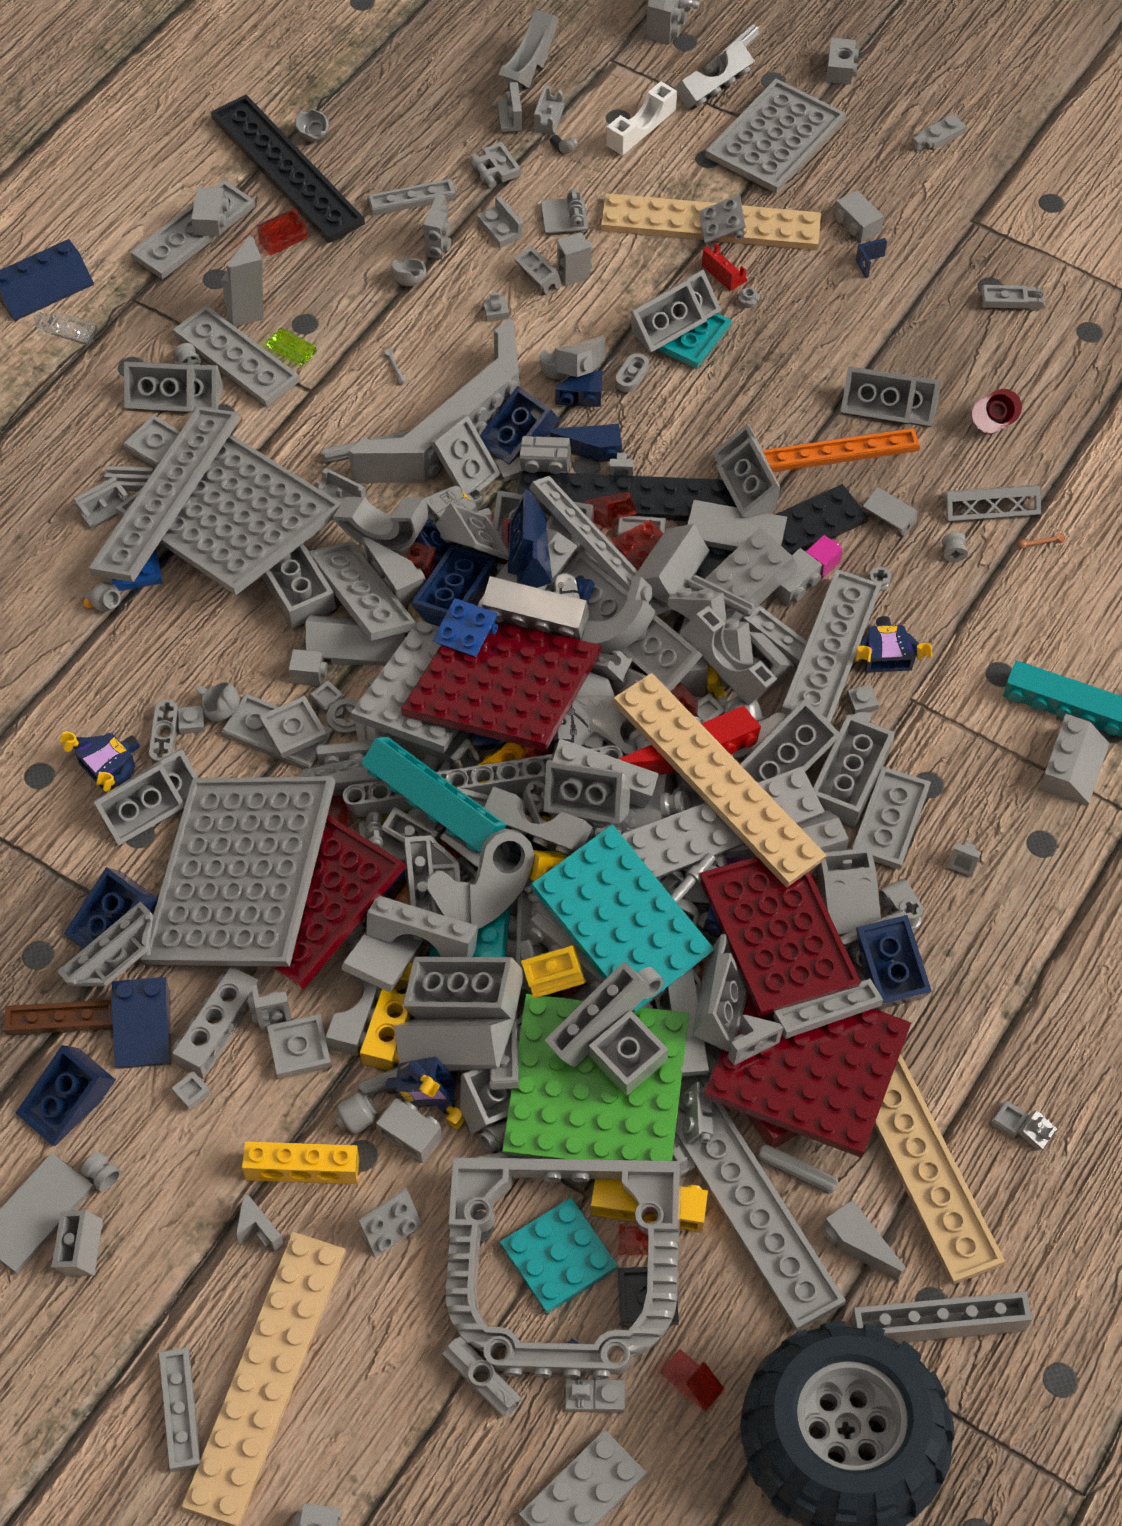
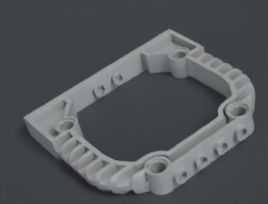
[446,1157,681,1379]

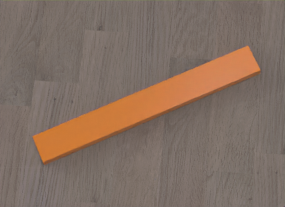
[762,428,920,472]

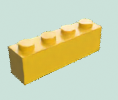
[591,1179,708,1232]

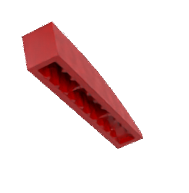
[619,706,761,775]

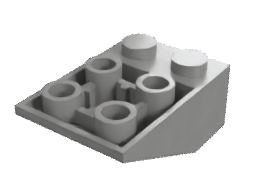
[816,848,881,936]

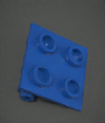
[432,598,498,657]

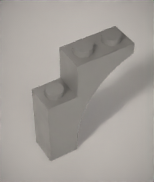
[499,9,559,90]
[668,588,753,686]

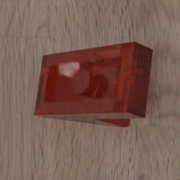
[584,491,636,532]
[661,1349,725,1412]

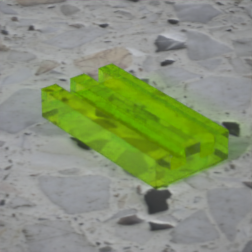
[267,327,317,366]

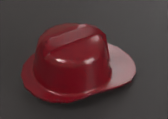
[971,389,1022,433]

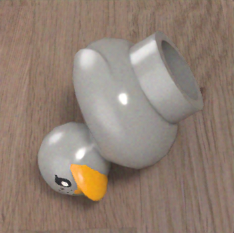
[84,581,121,612]

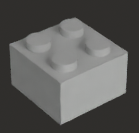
[589,1010,668,1096]

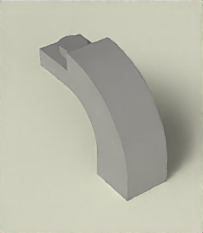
[582,577,655,654]

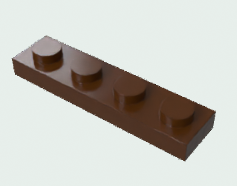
[4,1000,113,1035]

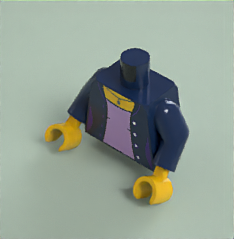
[855,616,932,673]
[59,731,140,793]
[386,1056,465,1129]

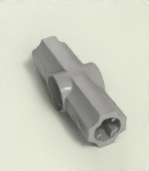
[442,1336,522,1419]

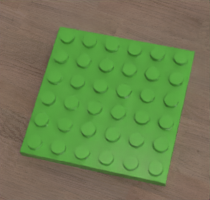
[503,994,689,1161]

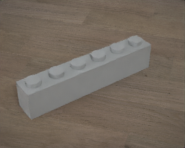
[850,1291,1032,1343]

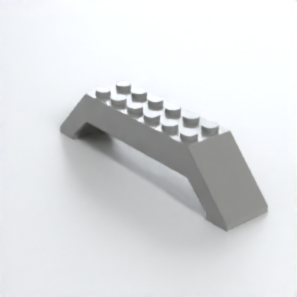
[349,318,519,483]

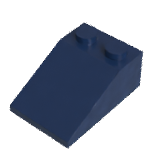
[480,386,560,465]
[64,867,158,949]
[856,915,932,1010]
[111,977,171,1069]
[16,1045,116,1146]

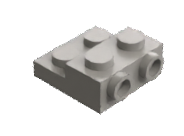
[423,194,451,259]

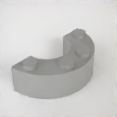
[333,497,428,552]

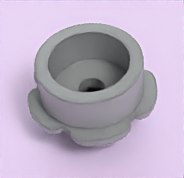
[738,287,760,308]

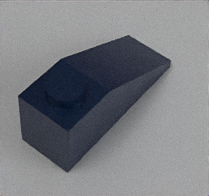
[550,424,622,462]

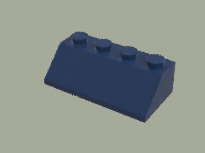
[0,239,94,321]
[412,544,496,627]

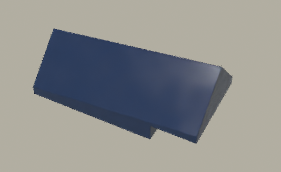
[508,489,553,588]

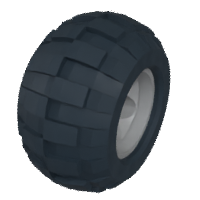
[740,1321,954,1526]

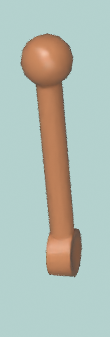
[1018,533,1065,549]

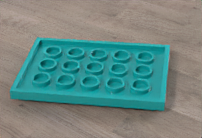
[530,824,715,1013]

